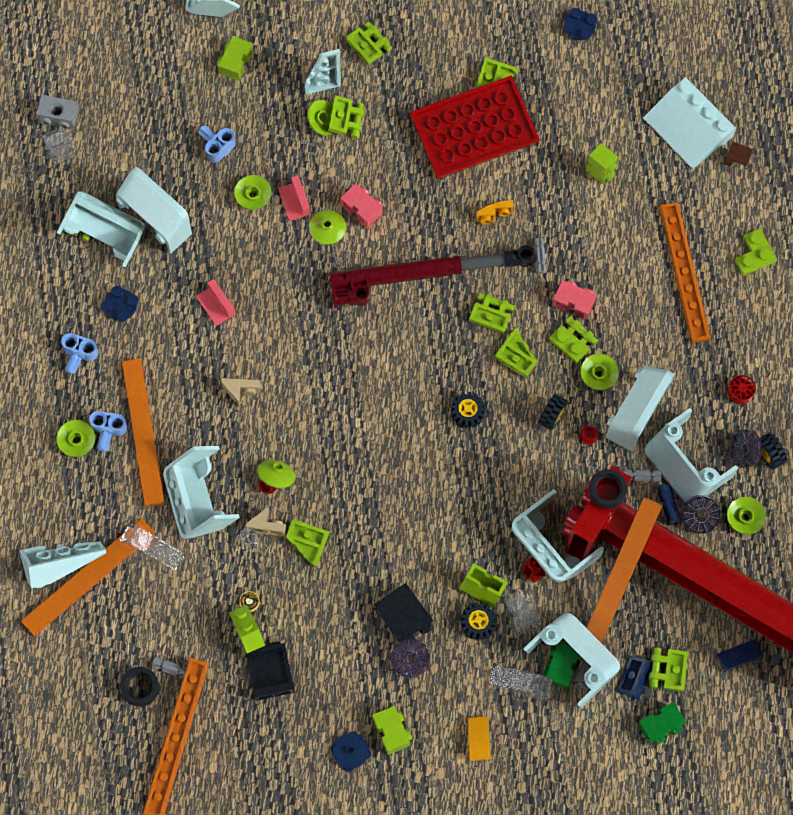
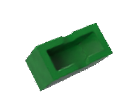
[543,642,579,690]
[637,702,686,746]

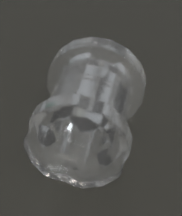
[239,528,258,549]

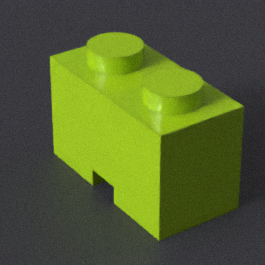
[217,36,253,81]
[586,143,618,184]
[459,563,508,608]
[229,605,265,653]
[372,706,412,755]

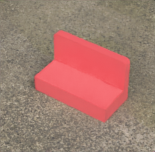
[278,176,310,221]
[196,279,235,326]

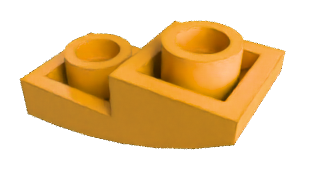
[476,200,514,224]
[468,717,490,761]

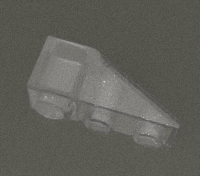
[120,524,185,571]
[488,665,553,703]

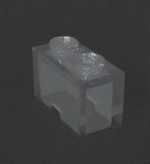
[42,126,76,166]
[504,589,542,637]

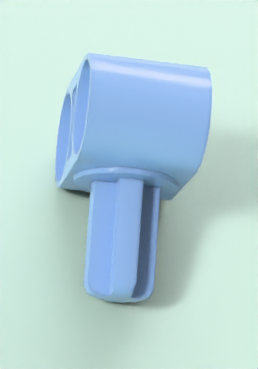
[198,125,236,163]
[61,333,98,374]
[89,411,127,452]

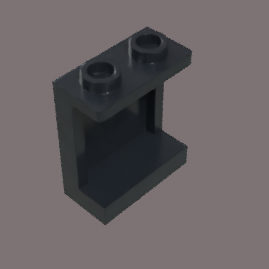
[373,583,433,646]
[246,641,295,701]

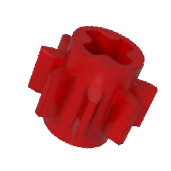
[522,557,546,583]

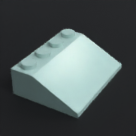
[643,78,736,169]

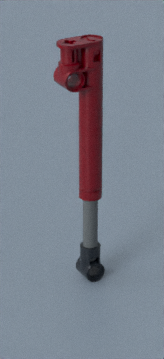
[329,245,534,309]

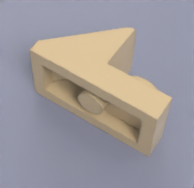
[221,378,261,406]
[246,507,287,537]

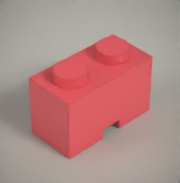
[340,183,383,229]
[552,280,597,320]

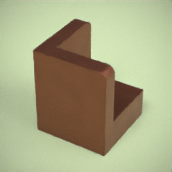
[724,142,753,167]

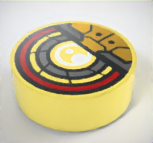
[240,591,260,612]

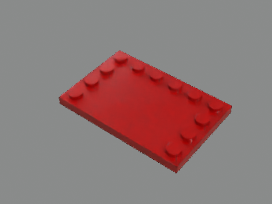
[410,75,540,180]

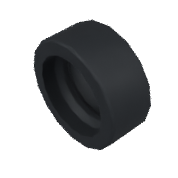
[588,469,628,510]
[120,666,160,707]

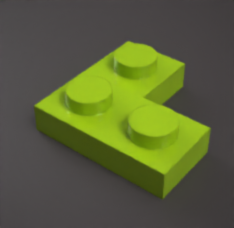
[735,228,777,276]

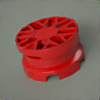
[727,375,756,405]

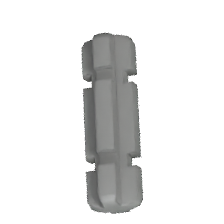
[533,238,546,274]
[624,470,661,482]
[151,657,187,678]

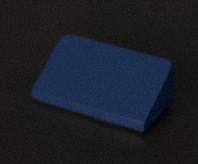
[657,484,683,526]
[717,640,763,672]
[616,655,652,701]

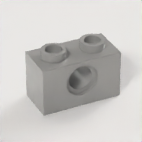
[36,95,79,129]

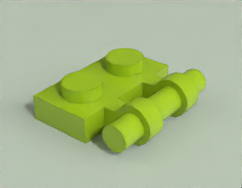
[346,22,392,66]
[328,95,365,139]
[469,293,515,334]
[549,316,599,364]
[649,648,688,692]

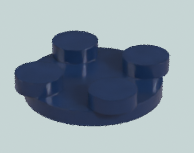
[563,8,598,41]
[101,285,139,322]
[331,732,371,772]

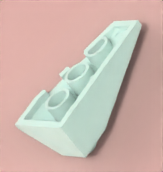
[304,49,341,95]
[19,541,106,588]

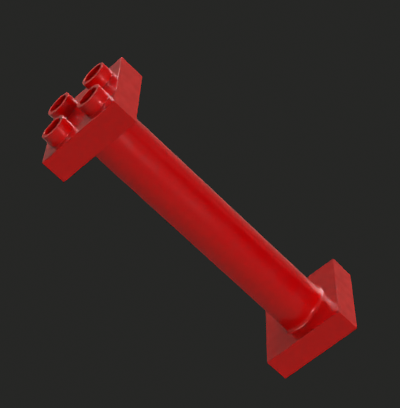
[561,465,793,687]

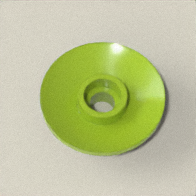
[307,100,333,136]
[234,175,272,210]
[309,210,346,245]
[581,354,619,390]
[57,420,95,457]
[257,460,295,488]
[727,497,766,535]

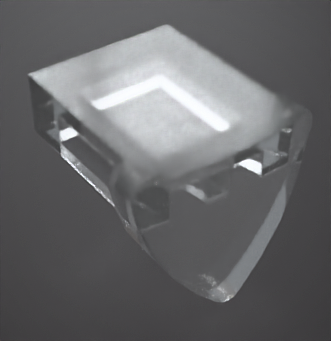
[569,659,591,691]

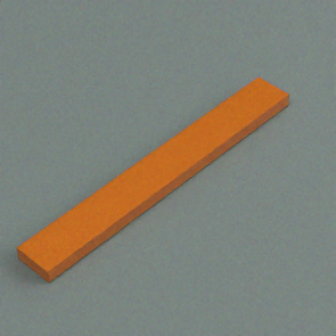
[660,202,711,344]
[122,358,165,507]
[587,497,663,643]
[21,518,155,637]
[143,658,209,815]

